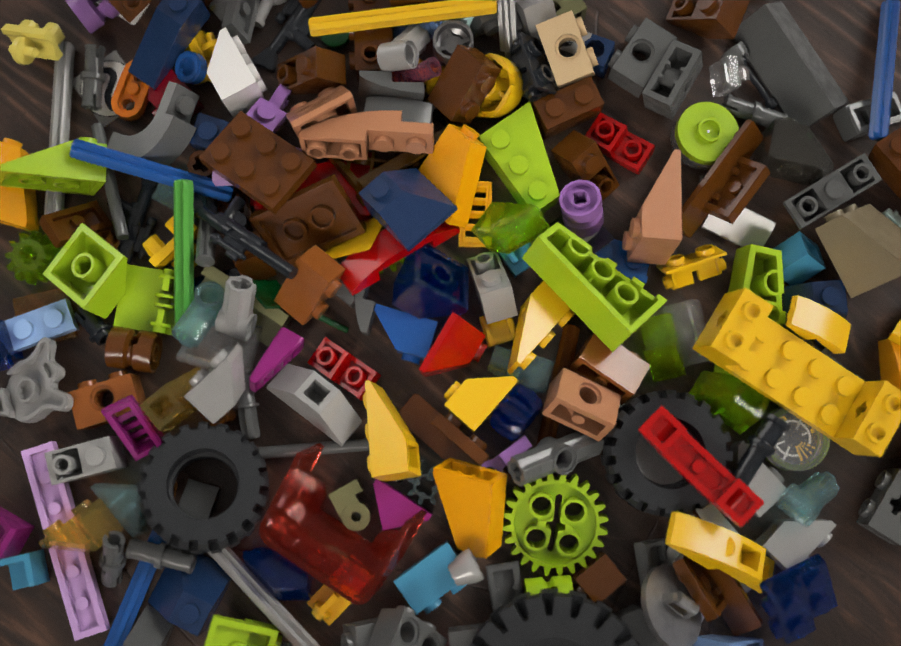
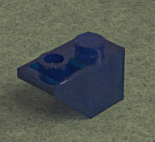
[243,547,313,601]

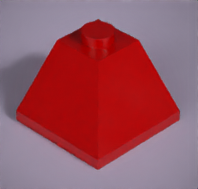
[418,312,488,377]

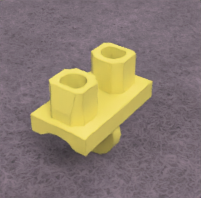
[1,19,65,65]

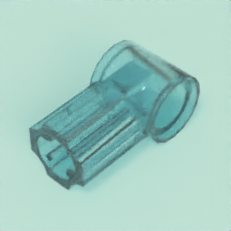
[172,281,224,348]
[487,345,555,394]
[777,471,840,527]

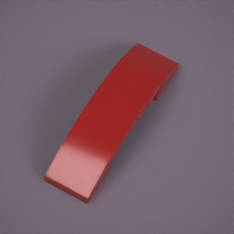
[340,221,460,296]
[638,405,765,528]

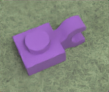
[246,84,291,133]
[481,436,532,472]

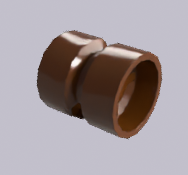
[104,326,163,374]

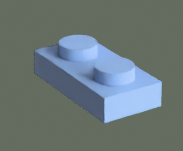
[5,299,80,352]

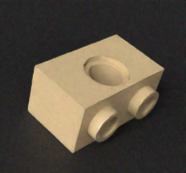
[535,10,599,89]

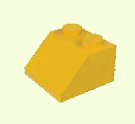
[444,376,519,432]

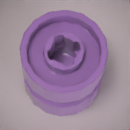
[65,0,120,34]
[559,180,604,237]

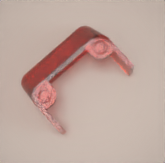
[259,443,427,605]

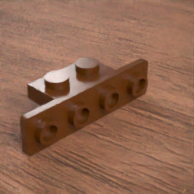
[682,119,771,238]
[399,393,512,483]
[667,510,763,636]

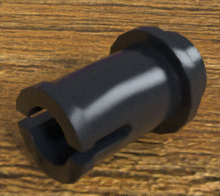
[74,307,112,345]

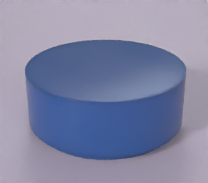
[175,51,207,85]

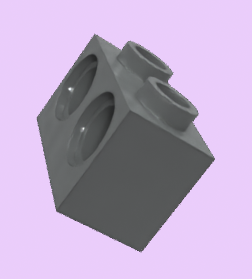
[368,605,447,646]

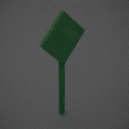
[252,280,349,333]

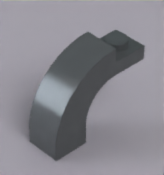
[107,81,200,166]

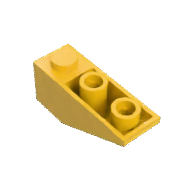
[507,281,575,375]
[363,380,421,482]

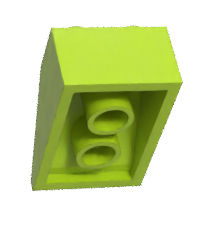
[0,137,107,196]

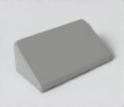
[701,207,776,247]

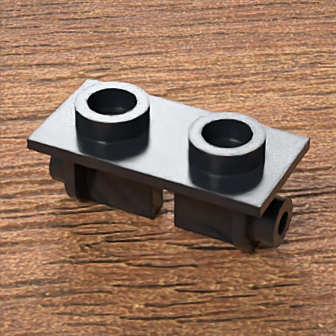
[510,32,557,102]

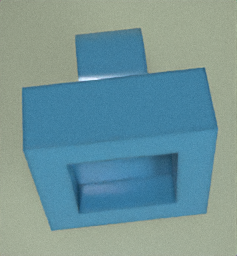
[497,233,532,278]

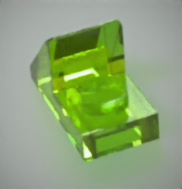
[640,313,687,382]

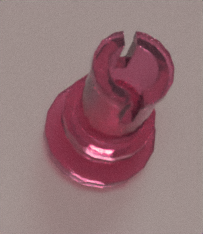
[392,57,442,82]

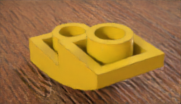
[786,295,851,354]

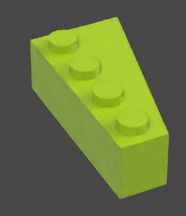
[522,222,668,352]
[713,244,786,378]

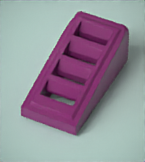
[249,327,304,393]
[101,394,164,461]

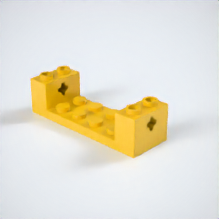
[692,288,901,457]

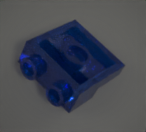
[759,553,838,645]

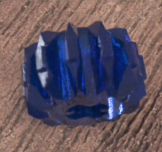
[490,384,543,441]

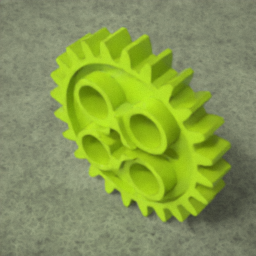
[502,473,608,576]

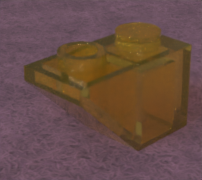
[139,366,201,432]
[38,498,124,553]

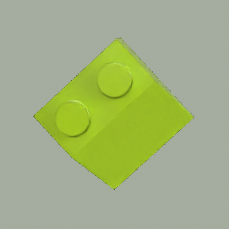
[43,223,127,319]

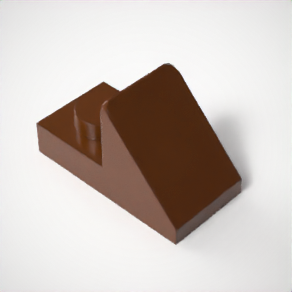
[38,200,113,248]

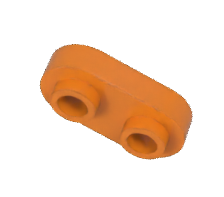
[111,60,149,121]

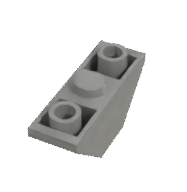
[267,364,362,447]

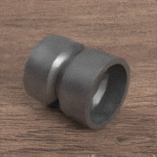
[433,20,474,67]

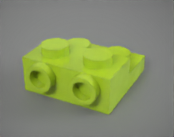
[204,614,282,646]

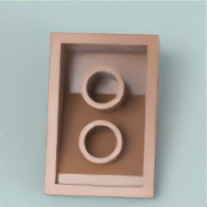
[285,85,358,139]
[622,149,682,265]

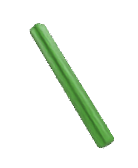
[173,179,194,339]

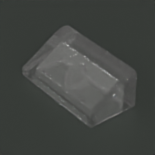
[662,299,710,368]

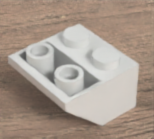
[207,27,267,118]

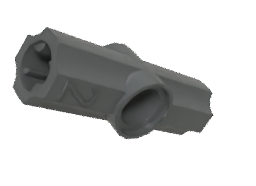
[507,431,604,486]

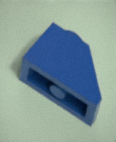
[374,304,438,365]

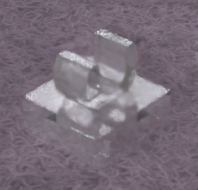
[709,55,750,97]

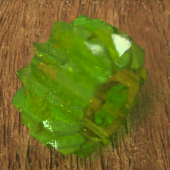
[4,230,61,285]

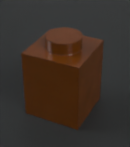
[572,551,627,602]

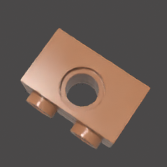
[542,368,621,442]

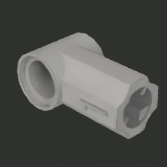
[377,24,431,72]
[215,275,257,341]

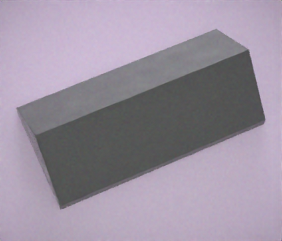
[733,1,850,135]

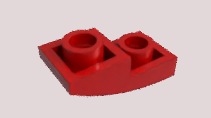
[585,112,655,175]
[307,337,381,401]

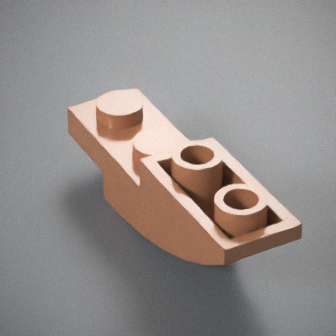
[299,110,434,161]

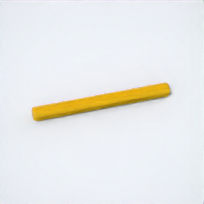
[308,0,497,37]

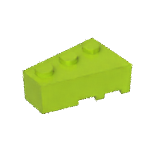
[478,101,560,221]

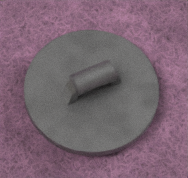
[641,564,702,646]

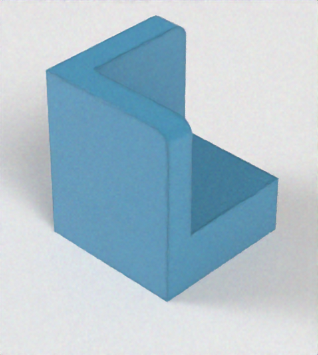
[773,231,826,286]
[0,549,50,590]

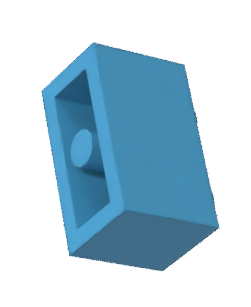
[393,539,466,615]

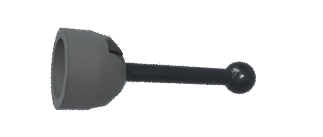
[721,41,777,110]

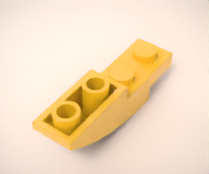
[665,511,775,593]

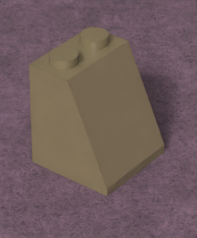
[815,203,901,298]

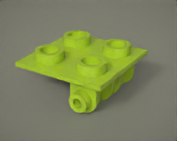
[113,264,175,336]

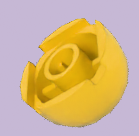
[477,53,523,118]

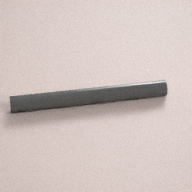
[91,123,129,240]
[258,438,369,459]

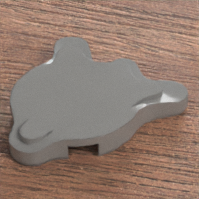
[0,337,74,423]

